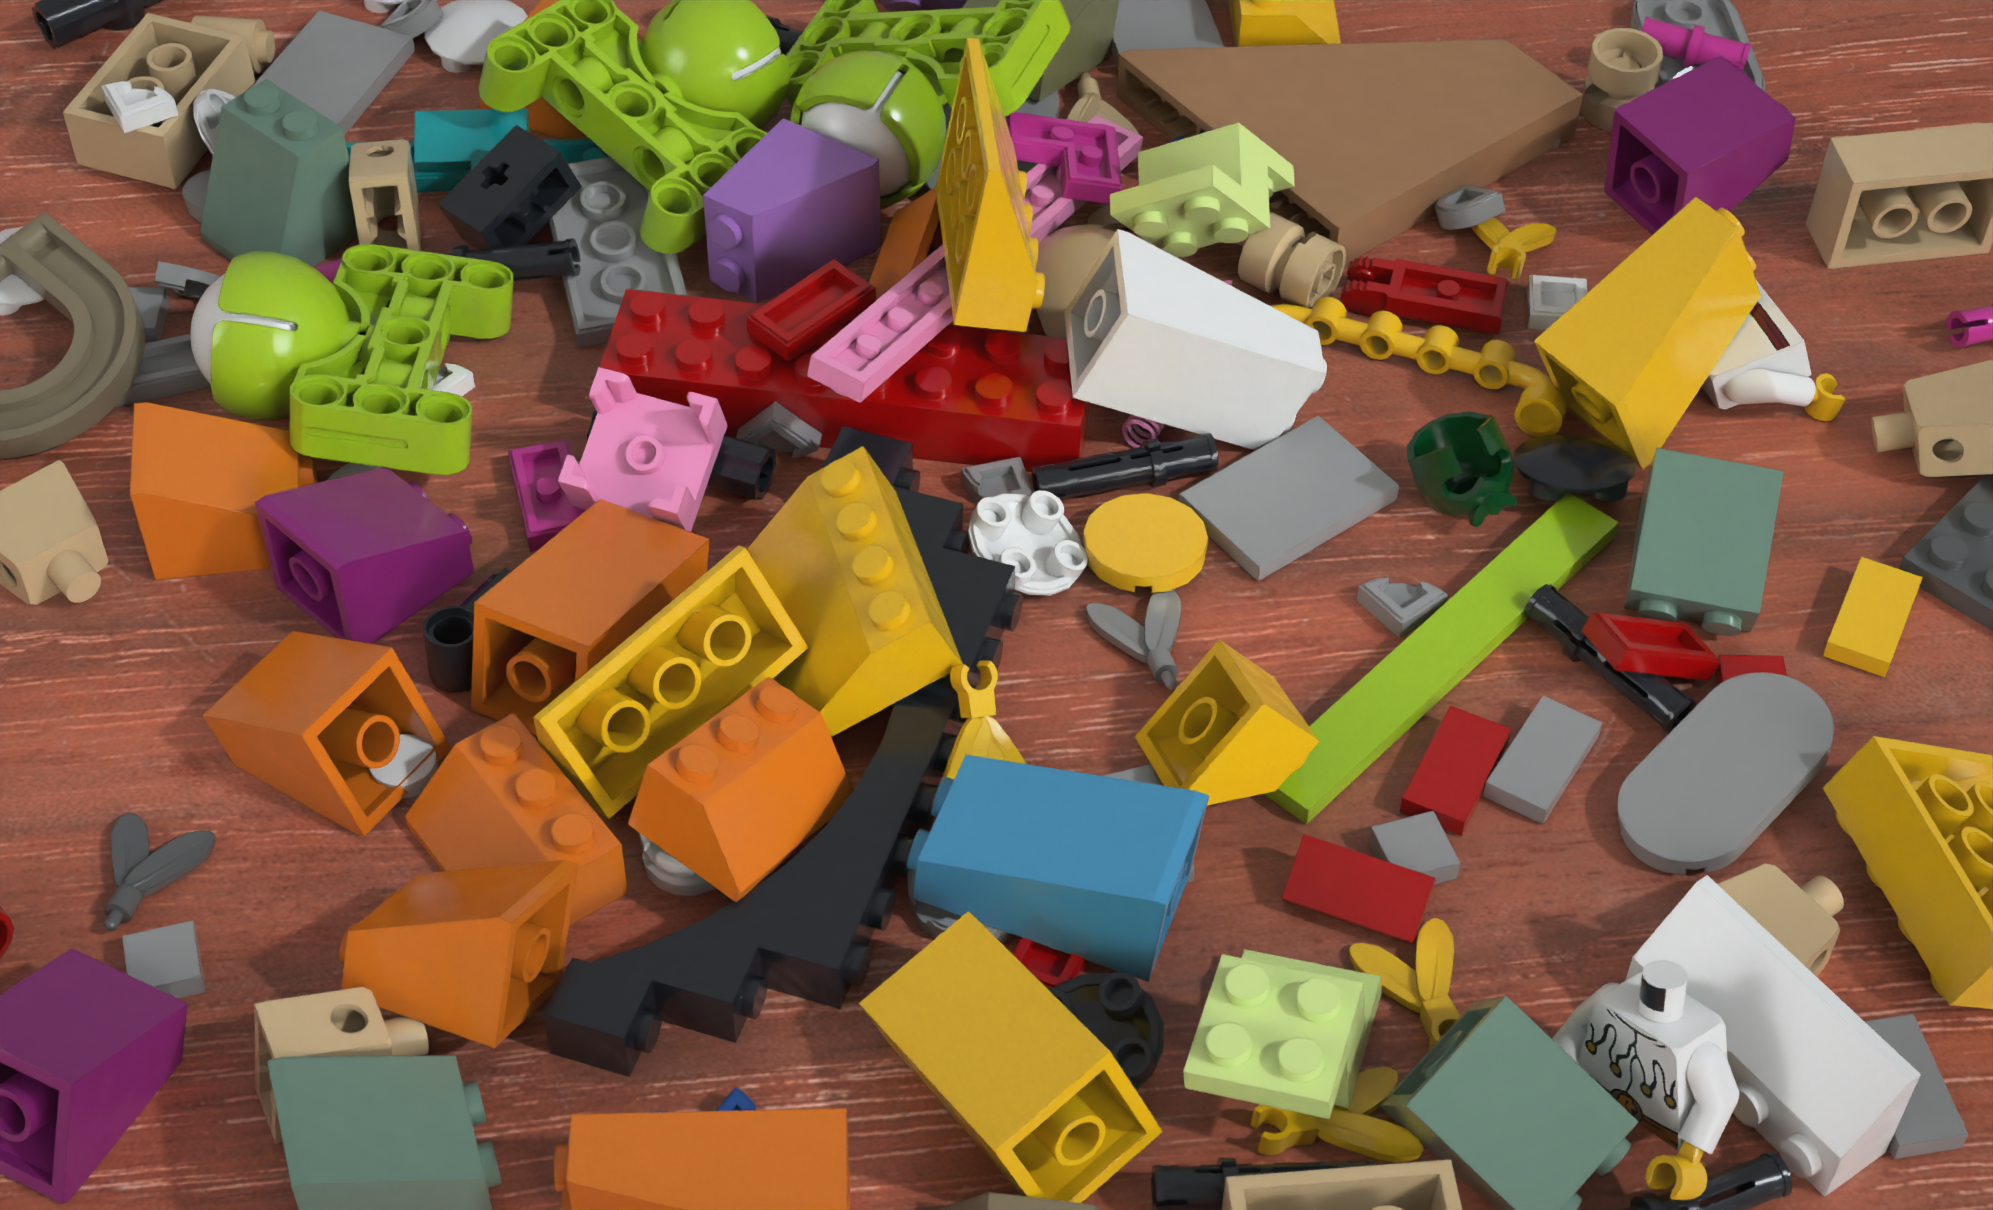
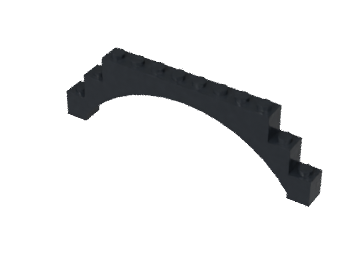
[543,426,1023,1077]

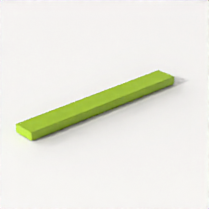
[1264,493,1619,825]

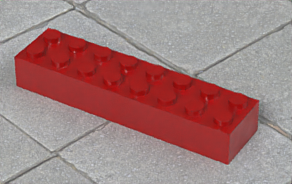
[600,289,1092,472]

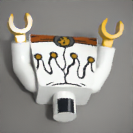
[1552,960,1739,1200]

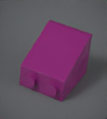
[1604,55,1796,235]
[255,467,474,644]
[0,948,188,1204]

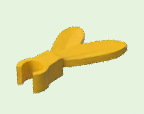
[1471,217,1557,280]
[942,661,1027,779]
[1349,918,1461,1050]
[1250,1067,1423,1163]

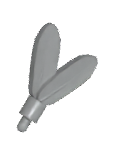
[1086,589,1181,689]

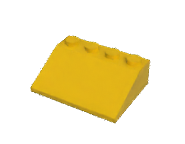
[935,38,1045,332]
[747,446,963,737]
[1823,736,1993,1009]

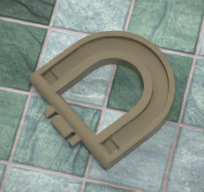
[0,212,145,459]

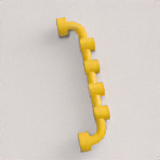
[1270,297,1567,437]

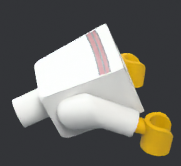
[1701,280,1845,422]

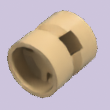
[1580,28,1663,132]
[1238,212,1346,309]

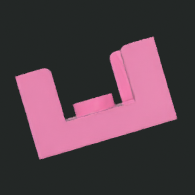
[558,367,728,532]

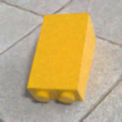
[1534,197,1761,470]
[859,911,1163,1203]

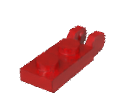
[1340,256,1510,334]

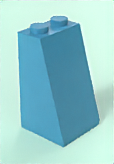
[907,755,1209,982]

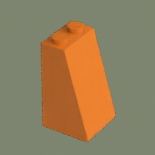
[471,499,710,736]
[554,1108,850,1210]

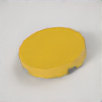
[1083,493,1208,593]

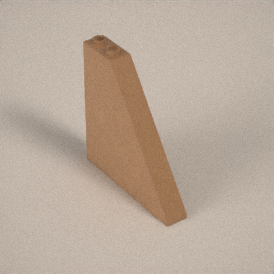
[1117,39,1583,264]

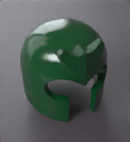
[1407,411,1518,527]

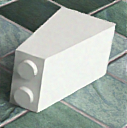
[1064,229,1327,450]

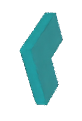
[414,109,530,171]

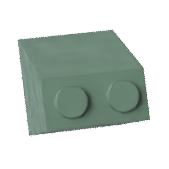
[200,79,358,267]
[1624,448,1784,636]
[1379,996,1639,1210]
[267,1055,502,1210]

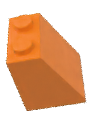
[130,402,318,581]
[202,631,452,836]
[339,860,578,1048]

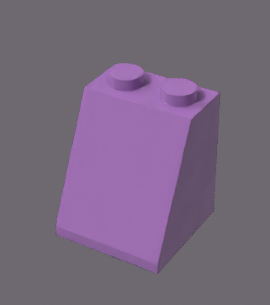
[703,118,881,303]

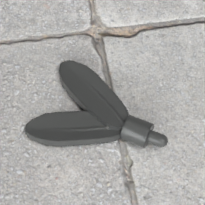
[104,813,216,931]

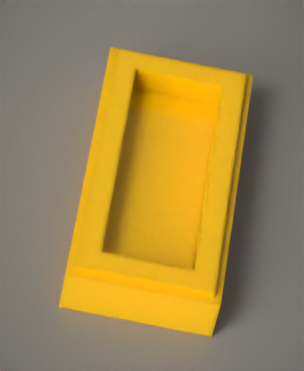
[1823,557,1923,678]

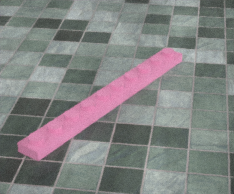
[807,115,1143,403]

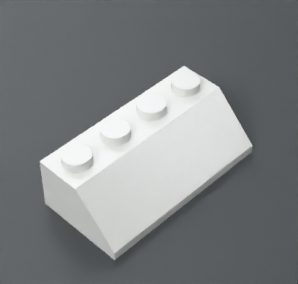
[1625,875,1921,1197]

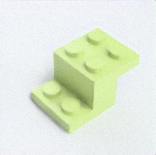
[1110,122,1295,257]
[1183,949,1382,1119]

